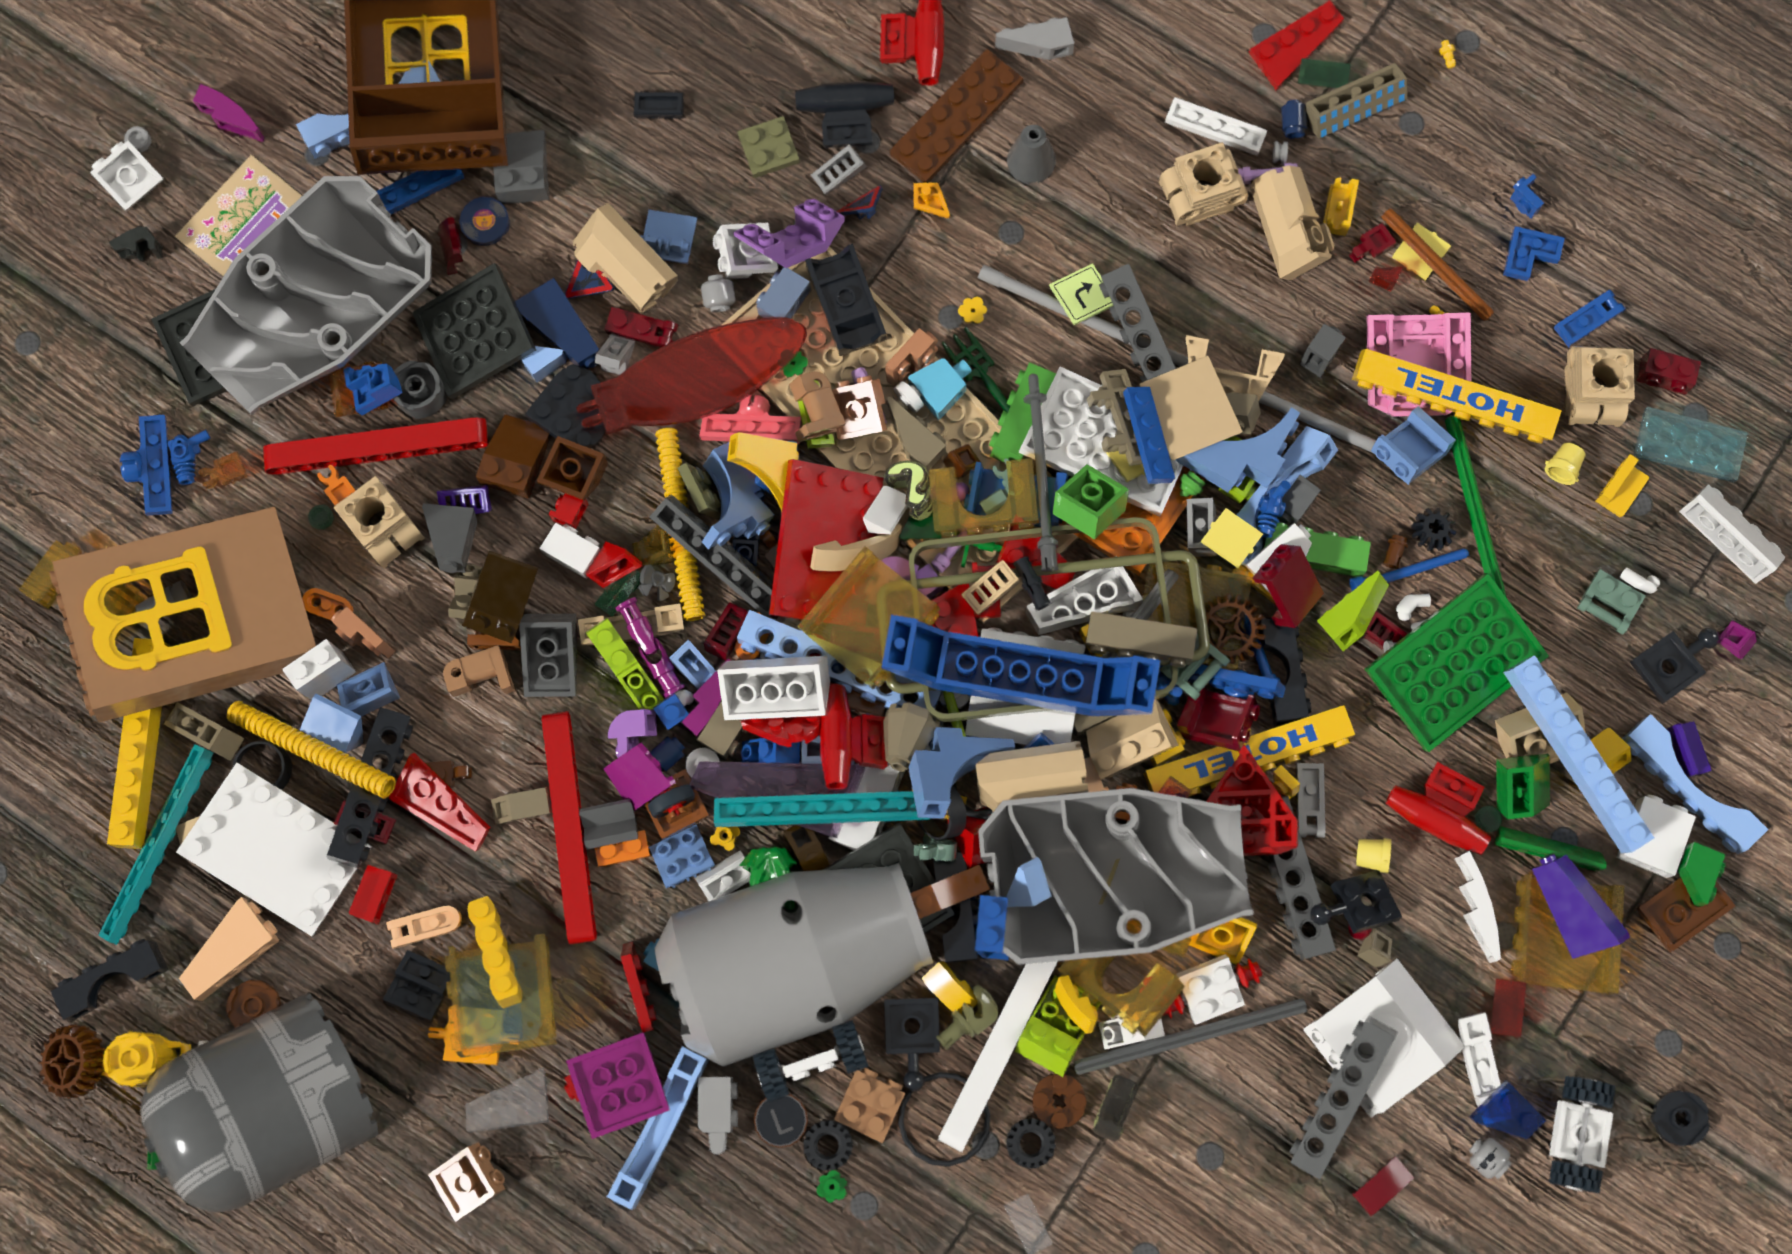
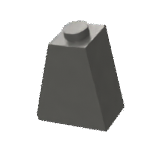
[422,503,477,573]

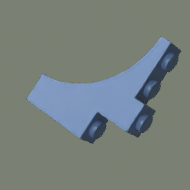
[1175,407,1300,492]
[702,442,774,550]
[909,727,1015,819]

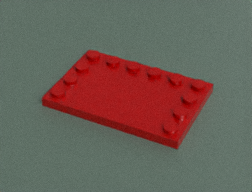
[769,459,884,628]

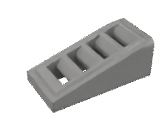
[811,144,867,195]

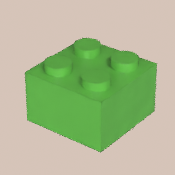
[1053,464,1129,539]

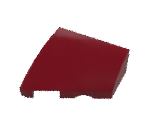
[438,217,464,275]

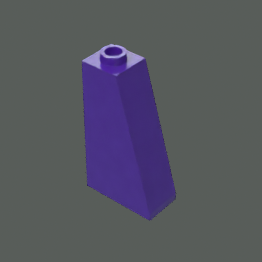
[1532,854,1630,959]

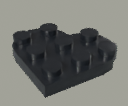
[525,364,607,448]

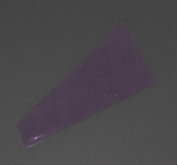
[689,762,866,838]

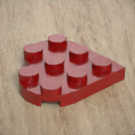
[740,716,821,747]

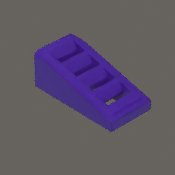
[437,485,492,514]

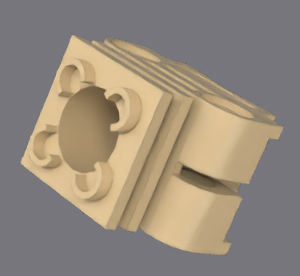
[1159,142,1248,226]
[1565,346,1635,427]
[334,475,425,569]

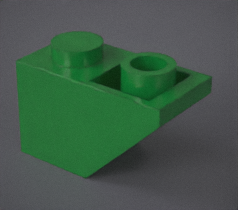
[1677,842,1725,907]

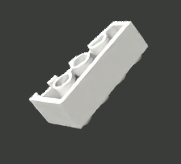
[1026,556,1143,635]

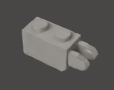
[698,1077,738,1155]

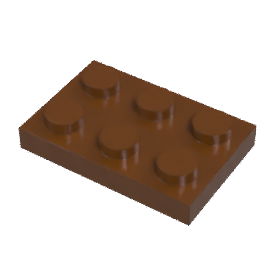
[1636,877,1735,952]

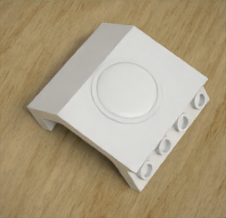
[965,627,1085,745]
[1303,959,1466,1118]

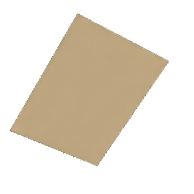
[1139,356,1243,461]

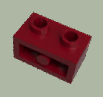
[1636,348,1701,395]

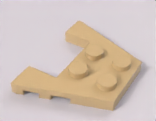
[1186,335,1285,402]

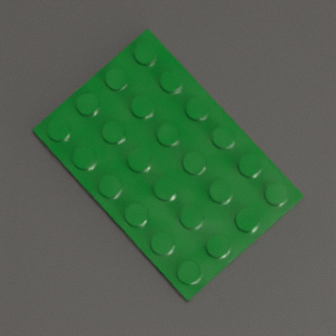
[1364,573,1549,752]

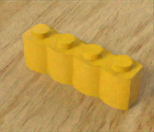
[468,896,522,1008]

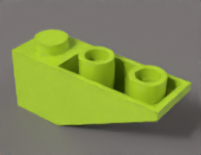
[1317,571,1389,651]

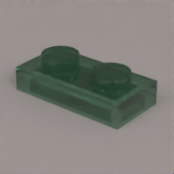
[1297,58,1351,89]
[594,570,640,617]

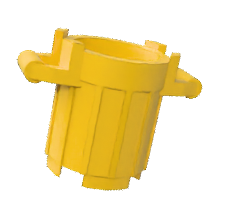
[101,1031,192,1087]

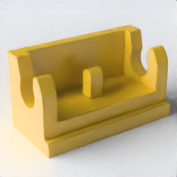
[1323,177,1359,236]

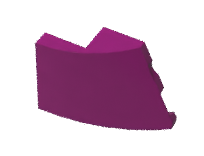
[604,743,676,811]

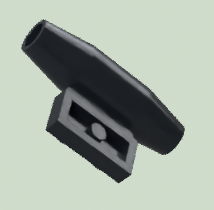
[795,81,894,148]

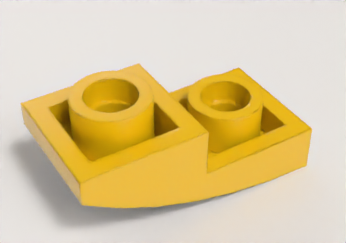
[922,961,978,1015]
[1055,975,1098,1034]

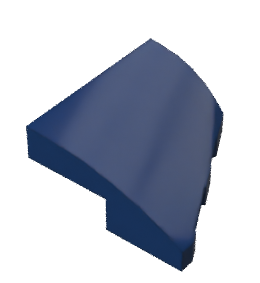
[344,364,403,415]

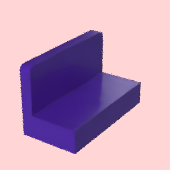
[1666,721,1712,778]

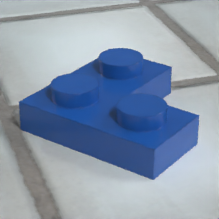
[1503,226,1564,281]

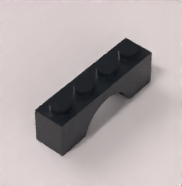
[1258,618,1312,725]
[933,852,978,964]
[50,939,169,1021]

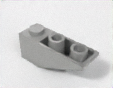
[995,17,1074,60]

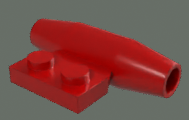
[880,0,944,86]
[820,684,888,790]
[1385,762,1491,855]

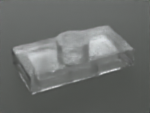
[1004,1193,1053,1254]

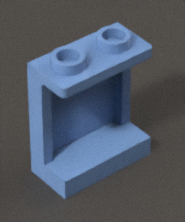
[1371,406,1456,484]

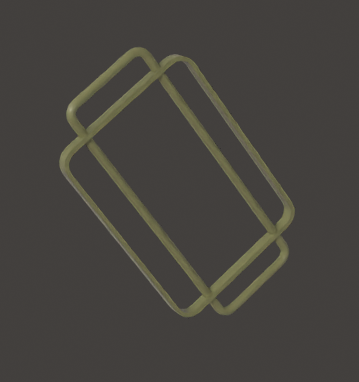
[876,517,1210,722]

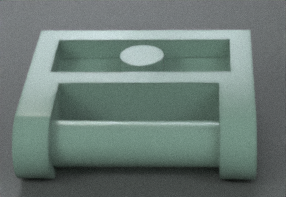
[1577,569,1646,635]
[1160,634,1230,701]

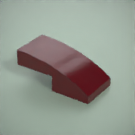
[1352,1156,1414,1216]

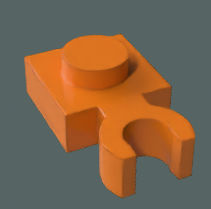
[317,465,356,505]

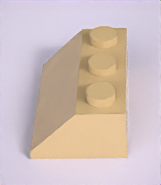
[1495,692,1586,764]
[1086,699,1179,779]

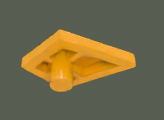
[914,183,950,218]

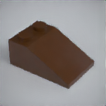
[476,415,551,499]

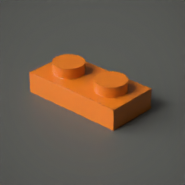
[595,830,651,868]

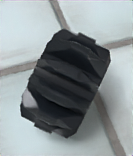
[1411,508,1456,551]

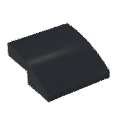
[383,950,455,1024]

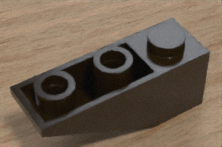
[783,824,830,871]

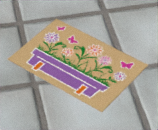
[175,155,302,276]

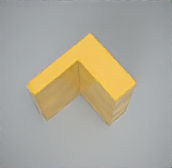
[1595,454,1649,517]
[1591,728,1631,774]

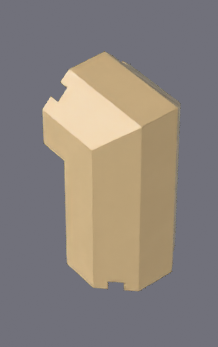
[1250,165,1335,280]
[573,203,678,313]
[976,741,1088,812]

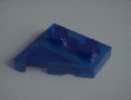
[1469,1080,1546,1139]

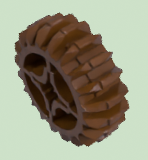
[1197,593,1267,664]
[38,1024,106,1098]

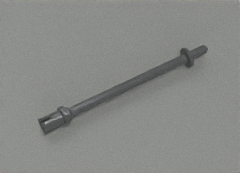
[1023,374,1059,572]

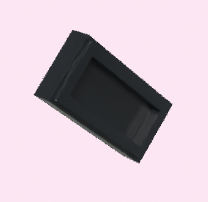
[634,92,684,119]

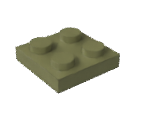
[737,116,800,179]
[678,463,721,519]

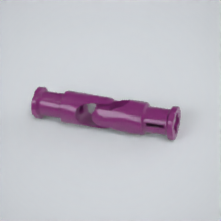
[615,597,685,698]

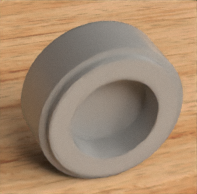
[124,127,151,153]

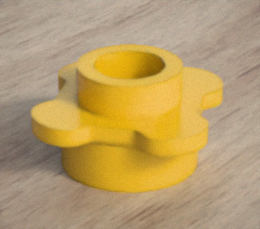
[710,826,740,851]

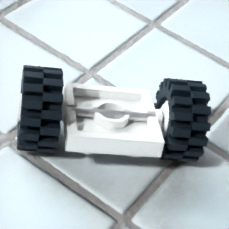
[753,1020,868,1102]
[1549,1076,1616,1194]

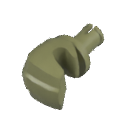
[936,985,998,1050]

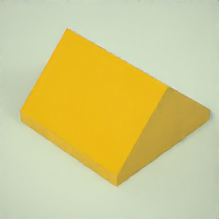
[1188,917,1257,964]

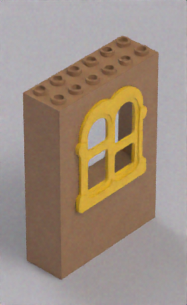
[49,507,316,723]

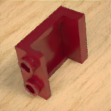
[1252,544,1324,628]
[1177,685,1260,751]

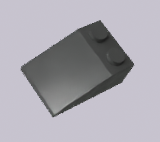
[494,130,550,204]
[520,613,577,697]

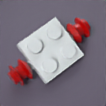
[1157,954,1262,1025]

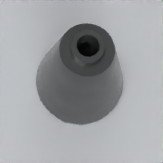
[1007,125,1056,184]

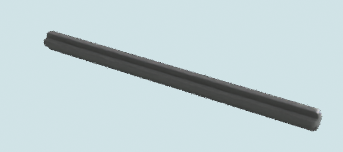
[1074,998,1307,1075]

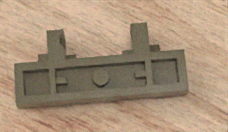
[1086,369,1143,466]

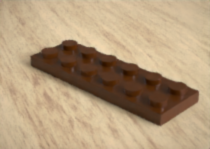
[890,49,1024,183]

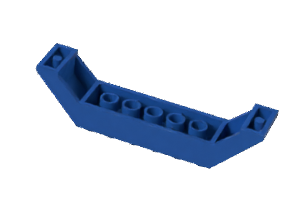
[882,615,1160,716]

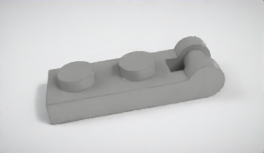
[1296,763,1325,838]

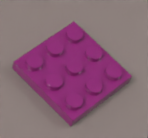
[566,1032,670,1139]

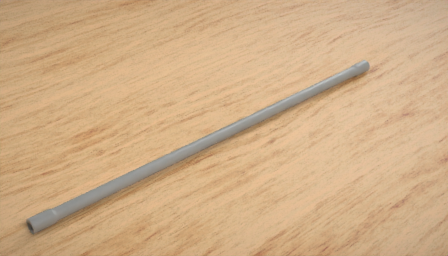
[978,265,1376,453]

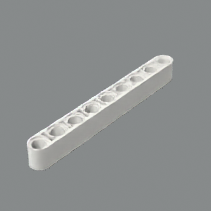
[938,961,1058,1152]

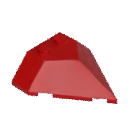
[1206,745,1298,856]

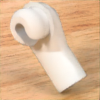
[1396,594,1431,621]

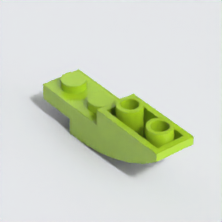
[586,618,664,710]

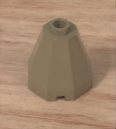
[883,703,940,771]

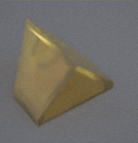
[632,524,675,568]

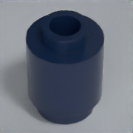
[1281,100,1307,139]
[650,736,685,772]

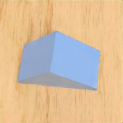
[520,346,567,383]
[669,640,716,689]
[1006,857,1051,907]

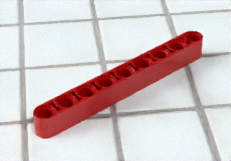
[263,417,489,475]
[542,711,597,945]

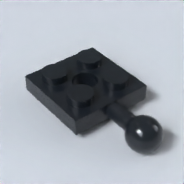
[1630,628,1720,704]
[1310,870,1402,934]
[884,998,940,1092]

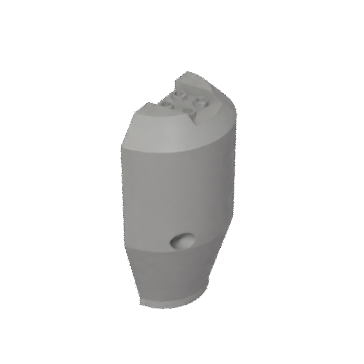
[180,176,432,416]
[978,788,1253,964]
[655,863,933,1067]

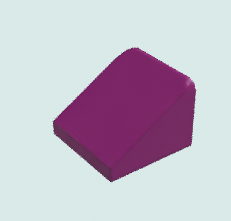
[1719,620,1757,660]

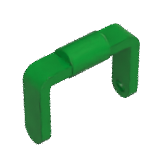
[961,542,1003,568]

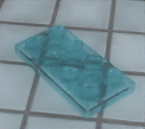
[1634,406,1748,483]

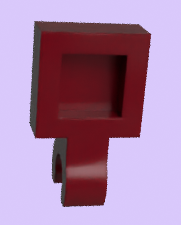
[1349,223,1396,263]

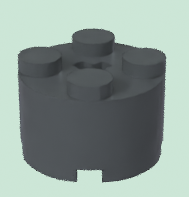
[393,361,447,419]

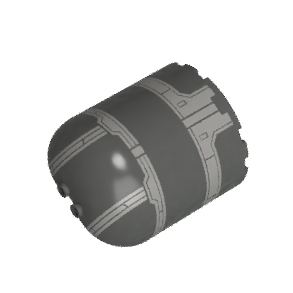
[141,992,378,1212]

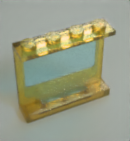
[445,934,557,1058]

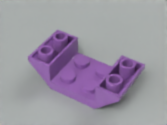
[734,199,845,268]

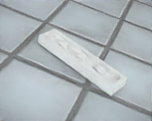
[1165,97,1267,156]

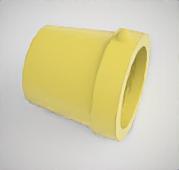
[1545,443,1586,485]
[1356,838,1391,873]

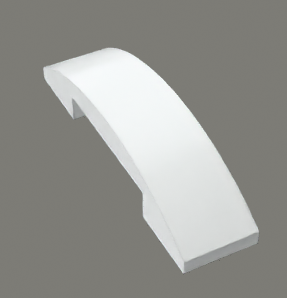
[1458,1012,1511,1125]

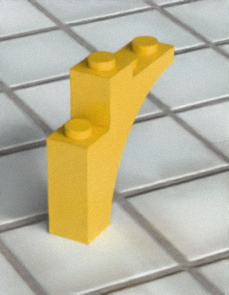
[727,432,799,512]

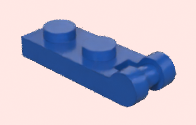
[1554,289,1626,348]

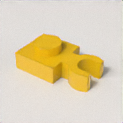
[1273,765,1300,800]

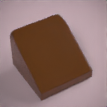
[943,444,981,480]

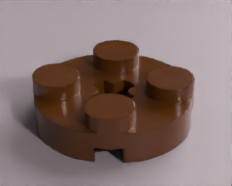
[1032,1074,1087,1129]

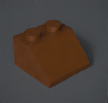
[537,436,608,501]

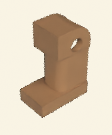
[789,371,846,442]
[443,645,515,697]

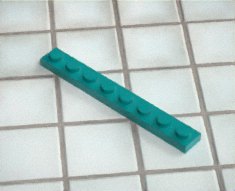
[98,744,214,945]
[714,791,929,827]

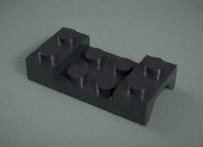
[805,244,887,356]

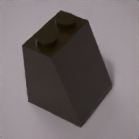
[462,550,538,643]

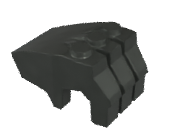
[109,226,163,262]

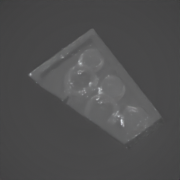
[465,1067,549,1133]

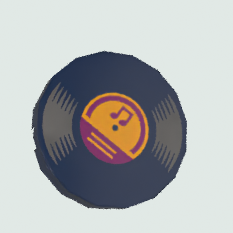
[459,197,510,246]

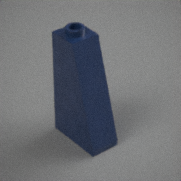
[515,278,600,369]

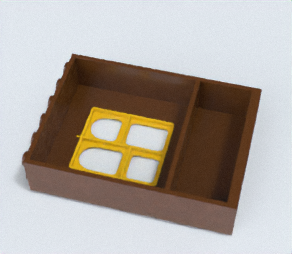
[344,0,508,175]

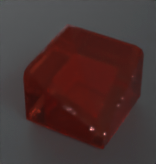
[1369,266,1403,291]

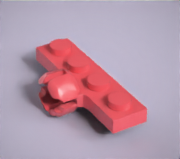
[700,395,803,444]

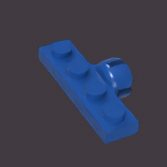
[120,415,173,516]
[1188,665,1286,700]

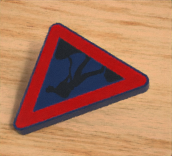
[836,185,883,220]
[565,259,615,299]

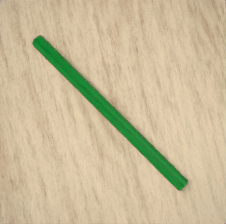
[1445,415,1507,598]

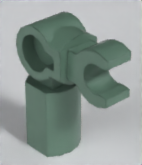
[979,458,1026,517]
[914,833,957,861]

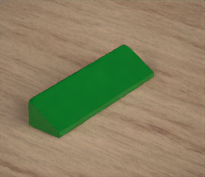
[1494,826,1607,872]

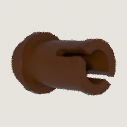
[1383,535,1408,569]

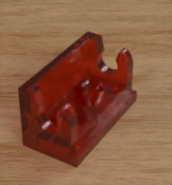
[1490,979,1527,1039]

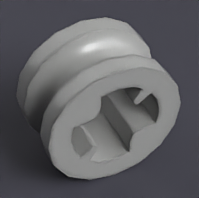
[1272,141,1288,164]

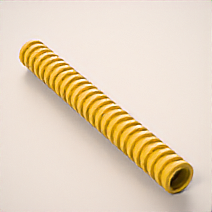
[655,428,705,621]
[227,701,396,798]

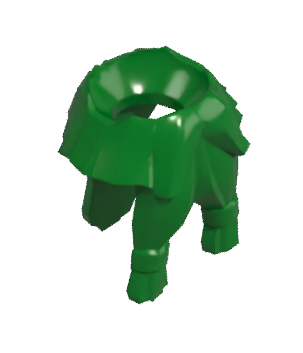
[740,847,798,909]

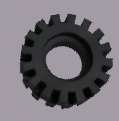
[1006,1118,1056,1169]
[803,1120,853,1171]

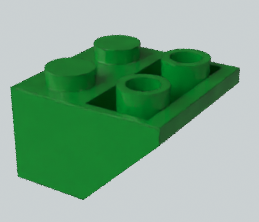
[1496,754,1550,819]

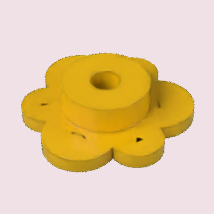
[958,297,987,324]

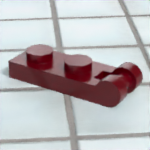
[604,307,679,349]

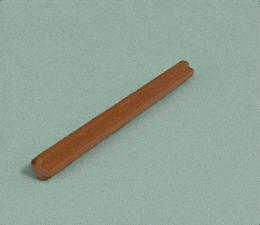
[1382,208,1494,321]

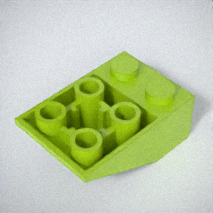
[1015,976,1102,1077]

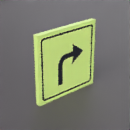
[1049,263,1113,325]

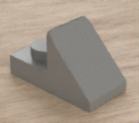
[595,334,635,376]

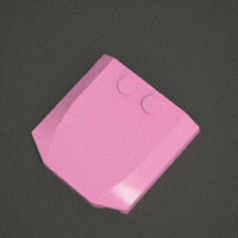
[1366,313,1471,417]

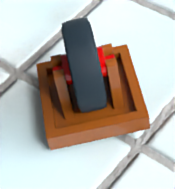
[645,769,710,840]

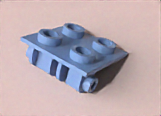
[640,210,697,264]
[649,825,715,888]

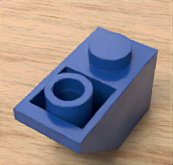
[741,738,800,768]

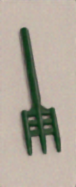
[941,327,1010,412]

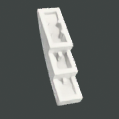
[1455,851,1501,963]

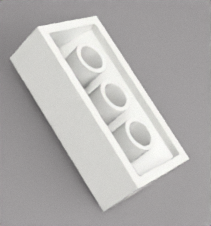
[1679,484,1785,584]
[717,656,830,720]

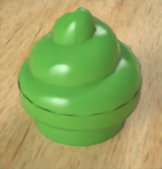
[1179,470,1206,497]

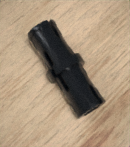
[1013,556,1051,611]

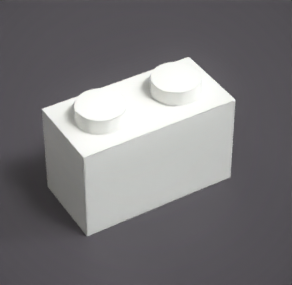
[539,523,600,579]

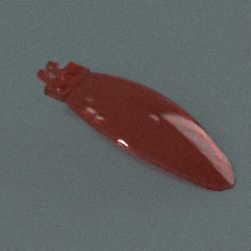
[576,317,807,435]

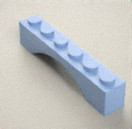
[296,60,440,159]
[1237,426,1338,566]
[1622,714,1768,854]
[607,1047,709,1210]

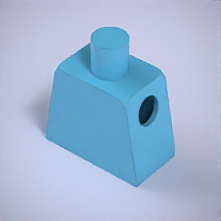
[908,358,972,421]

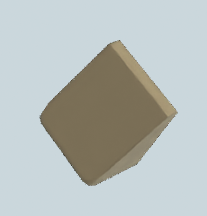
[1358,928,1392,967]

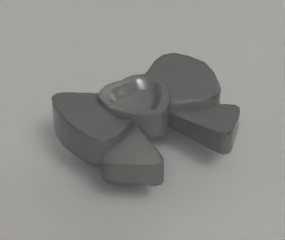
[638,565,676,601]

